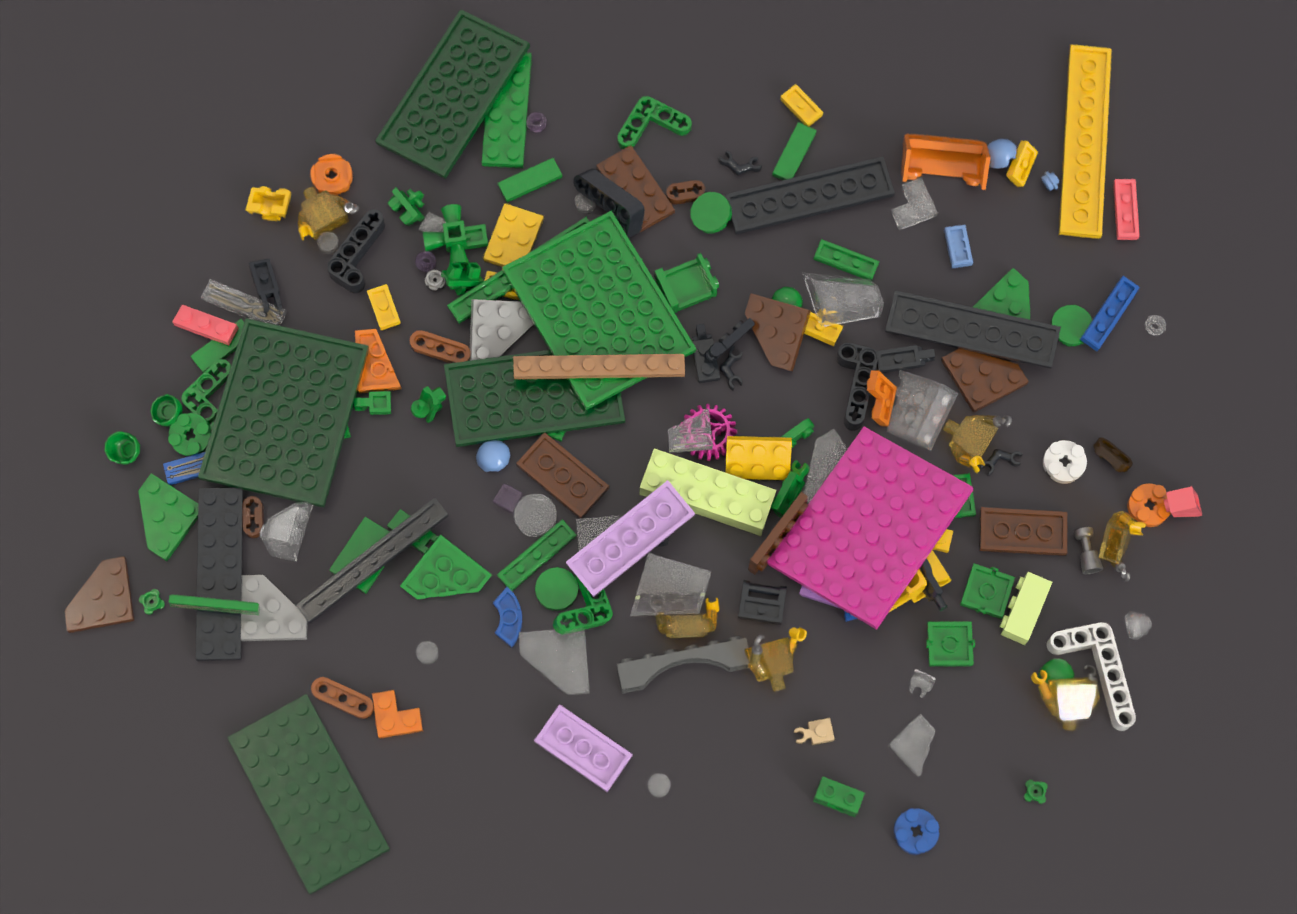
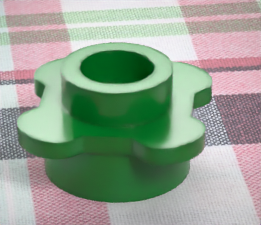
[139,589,165,615]
[1024,780,1048,804]

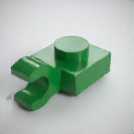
[354,391,391,415]

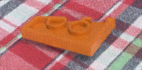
[355,329,402,393]

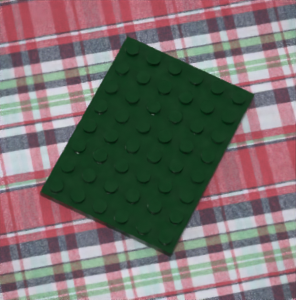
[198,318,369,508]

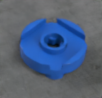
[894,809,939,855]

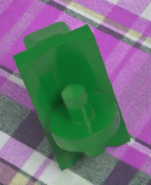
[388,187,425,226]
[441,262,484,295]
[411,386,446,423]

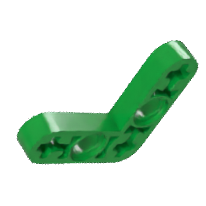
[618,96,692,149]
[181,359,231,431]
[553,576,613,635]

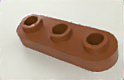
[410,330,470,363]
[311,677,374,719]

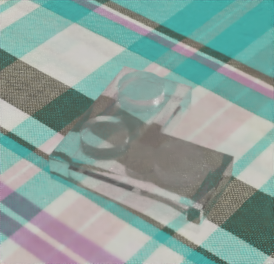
[891,177,938,230]

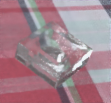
[419,212,446,233]

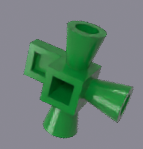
[423,204,488,270]

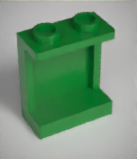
[654,253,719,313]

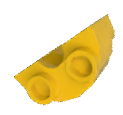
[246,186,291,221]

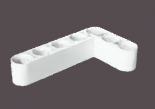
[1047,623,1136,731]

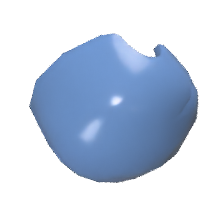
[987,139,1017,169]
[476,440,511,472]

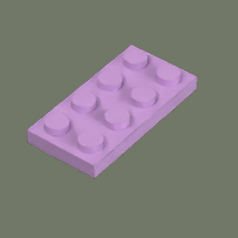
[534,705,633,792]

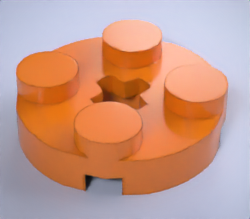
[311,154,353,195]
[1127,484,1171,527]

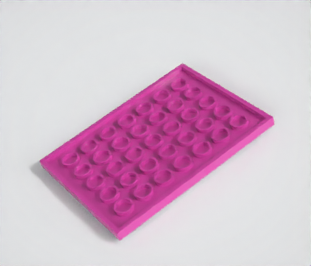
[767,427,973,630]

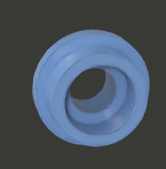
[1041,171,1060,191]

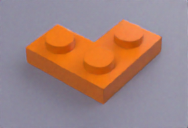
[867,370,897,426]
[372,690,423,738]

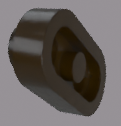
[1093,437,1133,472]

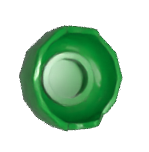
[772,287,803,308]
[150,394,183,426]
[104,431,140,465]
[1038,658,1074,694]

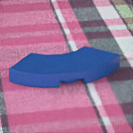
[493,587,522,648]

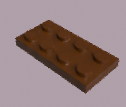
[596,146,675,233]
[516,433,609,519]
[748,492,809,575]
[979,507,1067,556]

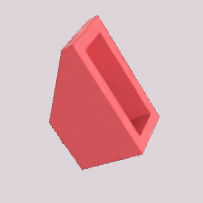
[1164,486,1202,517]

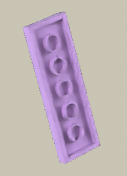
[566,480,695,597]

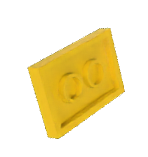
[483,203,544,267]
[725,436,792,480]

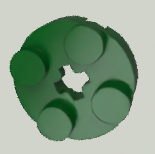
[168,413,212,456]

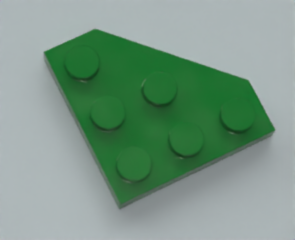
[973,268,1030,320]
[138,473,198,562]
[400,534,492,599]

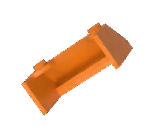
[901,134,990,190]

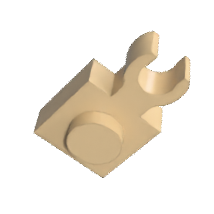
[794,718,835,745]

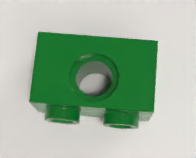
[813,777,865,817]

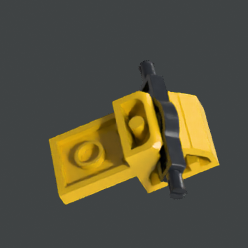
[889,550,951,612]

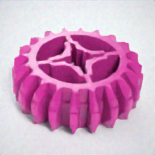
[679,404,737,461]

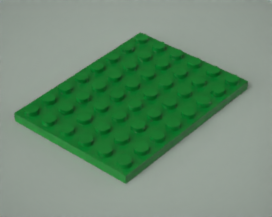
[502,211,696,410]

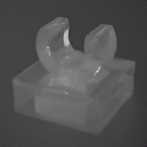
[909,669,936,698]

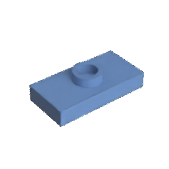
[944,225,973,268]

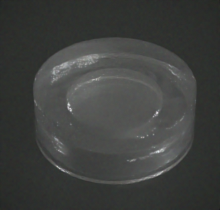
[575,193,596,213]
[317,232,339,254]
[416,641,439,664]
[648,774,670,797]

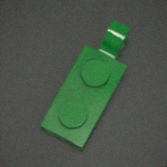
[771,460,810,518]

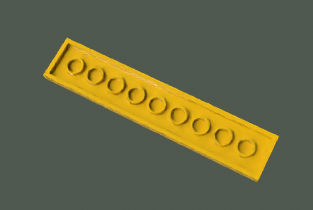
[1059,45,1111,239]

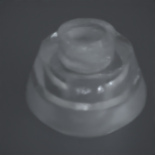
[1125,611,1152,640]

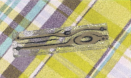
[201,279,287,326]

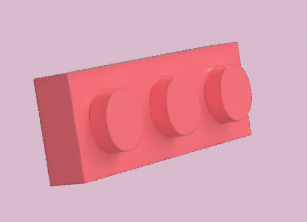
[1113,179,1139,240]
[172,305,239,346]

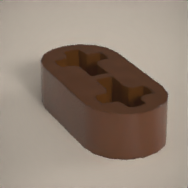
[666,180,705,204]
[242,496,264,538]

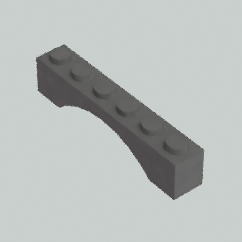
[617,636,752,694]

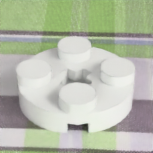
[1043,440,1087,484]

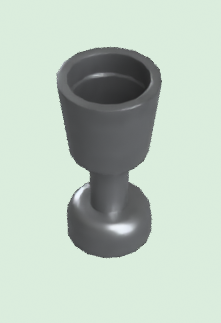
[1074,527,1103,574]

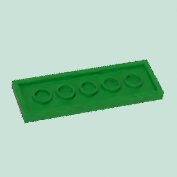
[482,53,532,168]

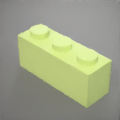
[1000,572,1052,645]

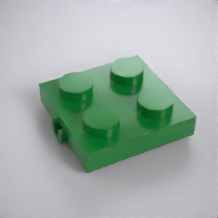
[960,564,1015,619]
[926,622,975,666]

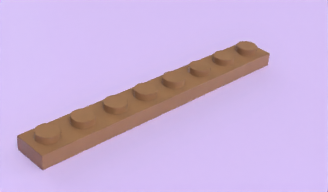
[513,354,685,379]

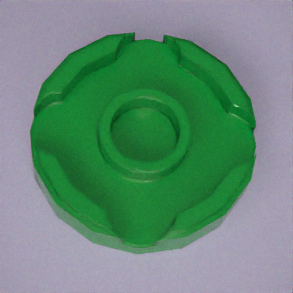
[691,192,732,234]
[1051,305,1092,346]
[535,567,579,611]

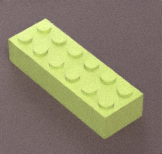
[639,449,776,536]

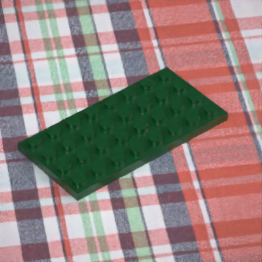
[375,9,530,179]
[444,350,625,447]
[227,694,390,894]

